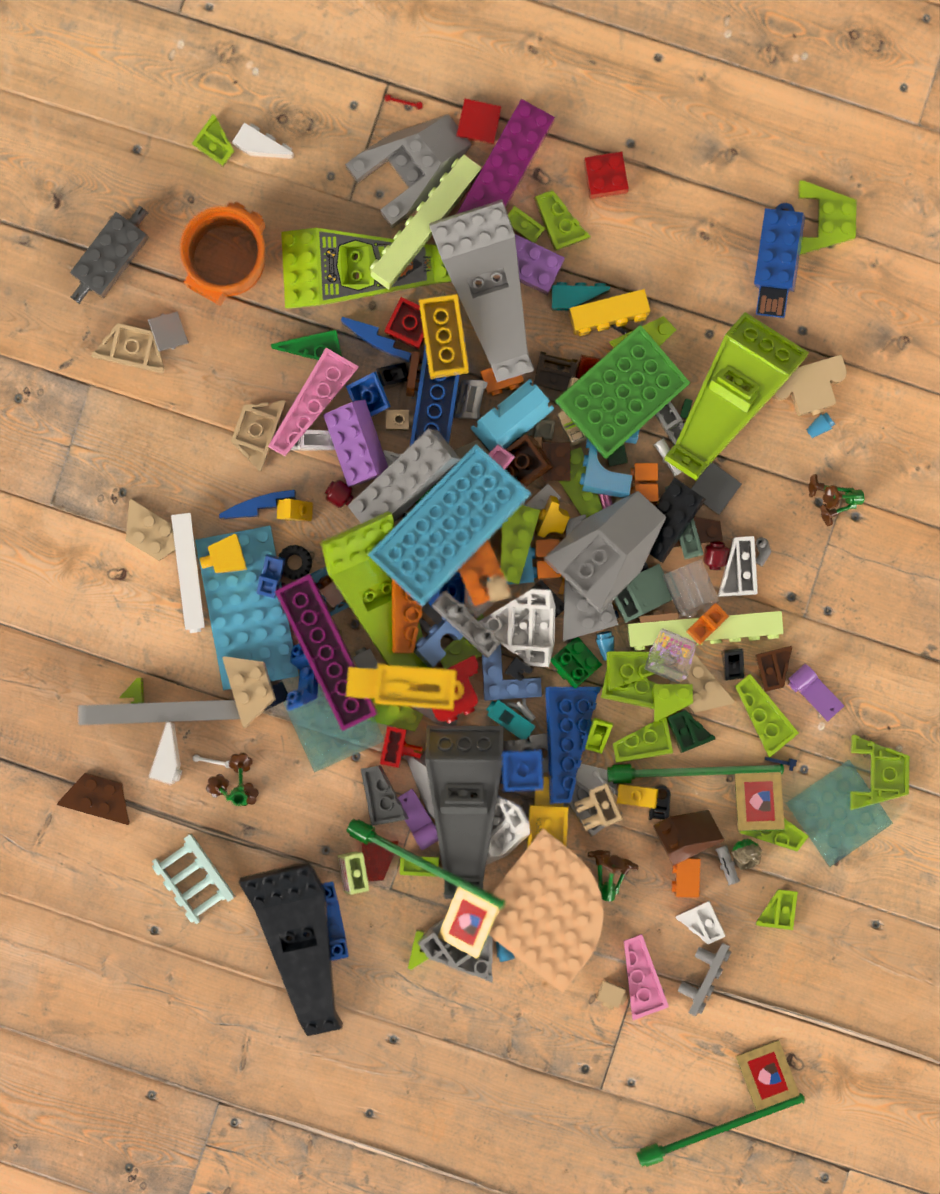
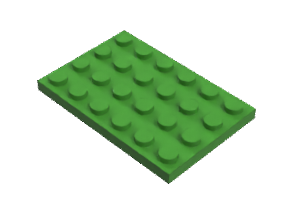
[555,325,690,459]

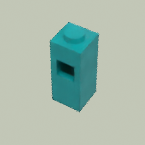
[486,700,536,740]

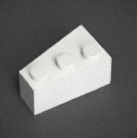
[717,536,758,597]

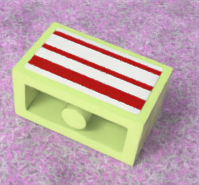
[338,851,369,895]

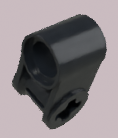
[648,784,671,820]

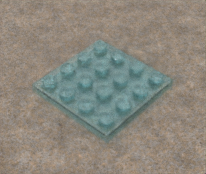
[283,686,384,772]
[785,760,893,867]

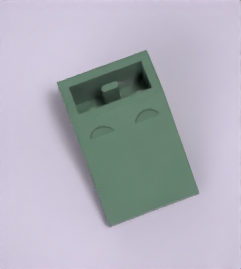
[614,564,677,623]

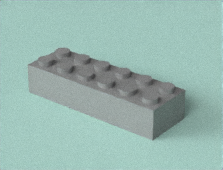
[348,429,461,523]

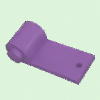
[788,663,844,722]
[398,788,438,850]

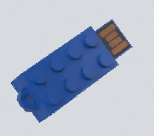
[754,203,805,318]

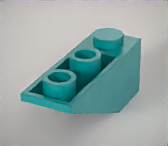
[551,282,610,311]

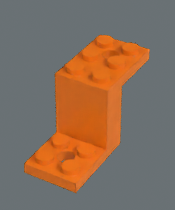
[458,539,510,607]

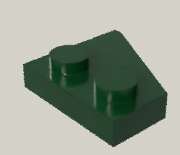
[667,710,716,753]

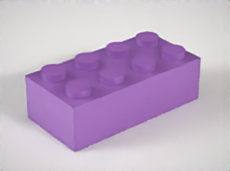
[515,234,565,295]
[323,400,388,487]

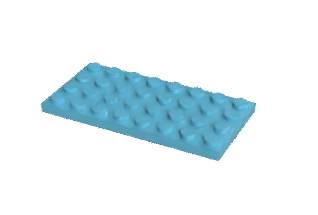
[368,444,531,606]
[195,526,299,690]

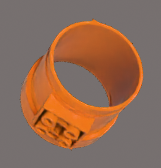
[180,201,266,306]

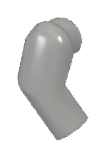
[756,537,771,567]

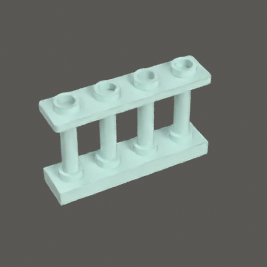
[152,834,236,924]

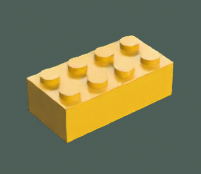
[569,289,650,337]
[419,294,469,379]

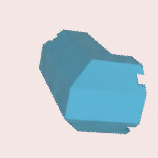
[471,379,554,452]

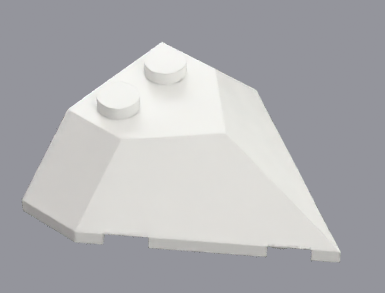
[478,589,556,667]
[473,795,530,865]

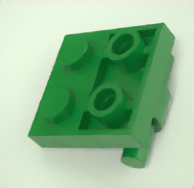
[550,637,602,689]

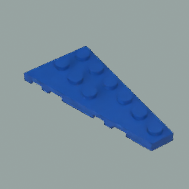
[545,687,601,803]

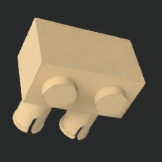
[574,784,624,831]

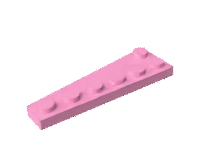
[268,348,359,456]

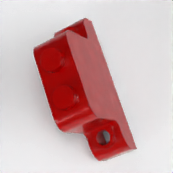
[431,655,478,724]

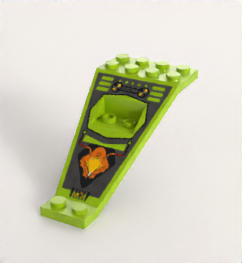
[281,228,452,309]

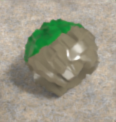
[732,839,762,870]

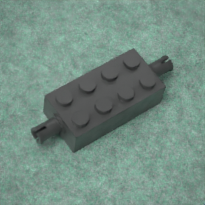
[70,206,149,304]

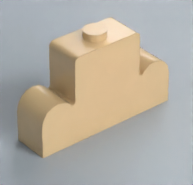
[772,354,847,416]

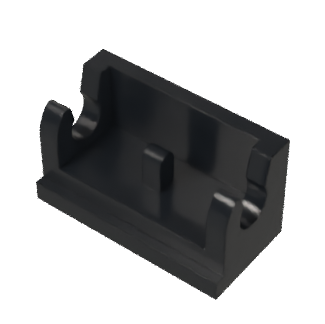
[505,655,534,681]

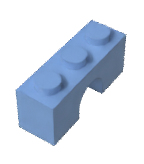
[414,616,463,667]

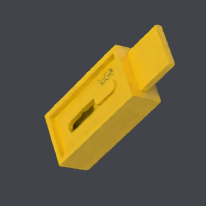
[346,665,464,710]
[527,777,568,848]

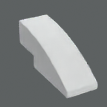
[276,430,335,451]

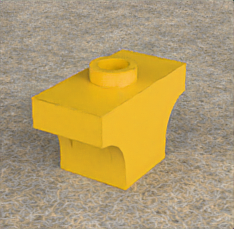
[536,495,570,538]
[277,499,313,521]
[617,784,658,808]

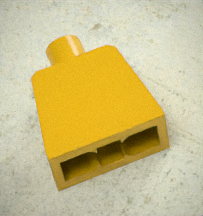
[199,533,248,573]

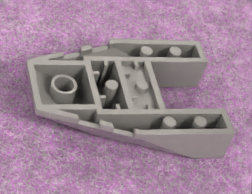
[345,114,471,229]

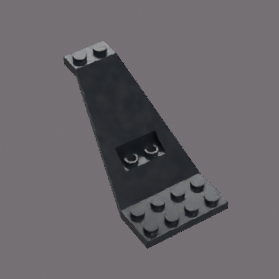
[239,862,343,1036]

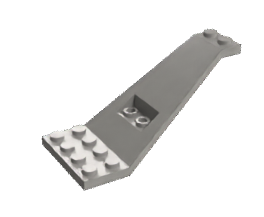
[429,200,534,382]

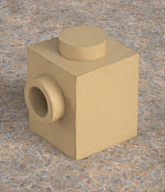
[386,410,413,431]
[487,575,510,602]
[596,980,627,1009]

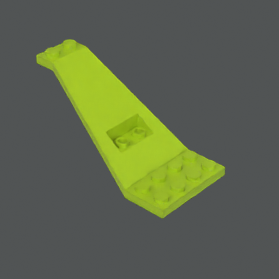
[664,312,809,480]
[321,511,431,669]

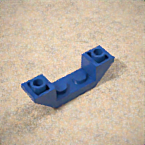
[287,643,318,711]
[322,881,349,961]

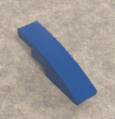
[341,317,411,362]
[219,490,296,519]

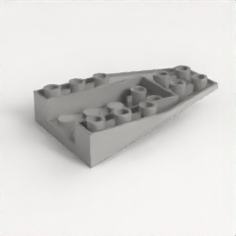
[544,491,666,614]

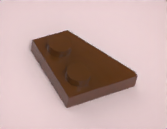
[755,646,792,692]

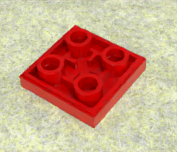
[456,98,502,145]

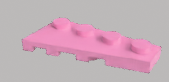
[624,934,669,1020]

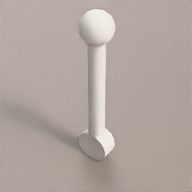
[193,754,230,768]
[593,770,618,797]

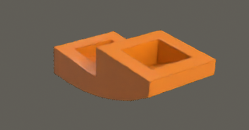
[686,603,729,645]

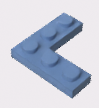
[482,643,542,701]

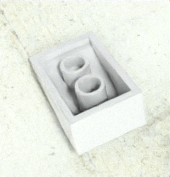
[149,722,182,784]

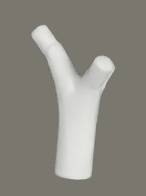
[507,698,536,722]

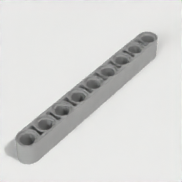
[78,700,240,725]

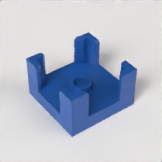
[502,749,544,791]

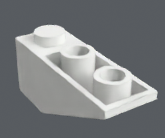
[232,123,294,159]

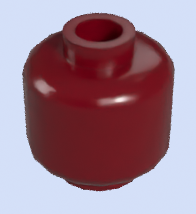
[324,480,354,508]
[703,541,729,570]

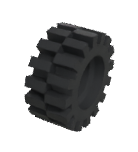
[278,545,312,580]

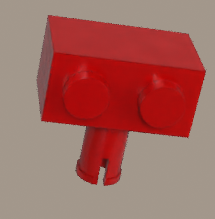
[380,726,423,768]

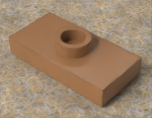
[639,610,679,623]

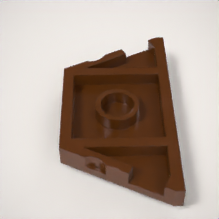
[57,773,130,825]

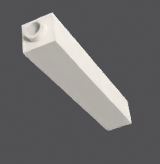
[171,513,205,633]

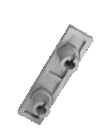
[431,591,500,658]
[678,943,731,1016]

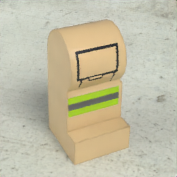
[557,411,586,446]

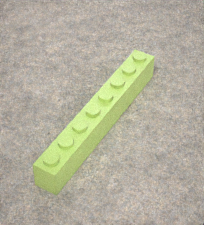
[370,155,482,290]
[627,611,784,651]

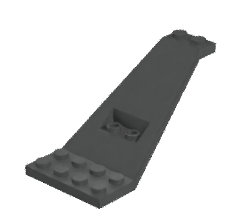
[425,725,504,899]

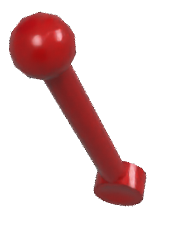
[384,94,423,110]

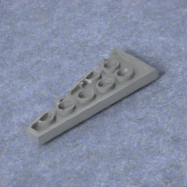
[563,515,618,641]

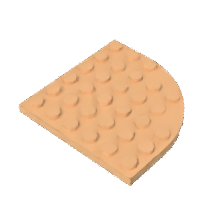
[489,829,603,993]

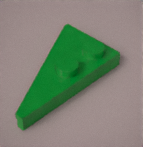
[271,330,342,360]

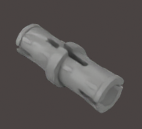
[715,845,740,886]

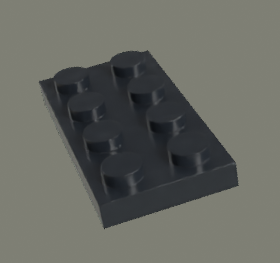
[649,478,706,563]

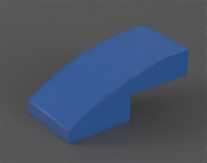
[256,554,286,599]

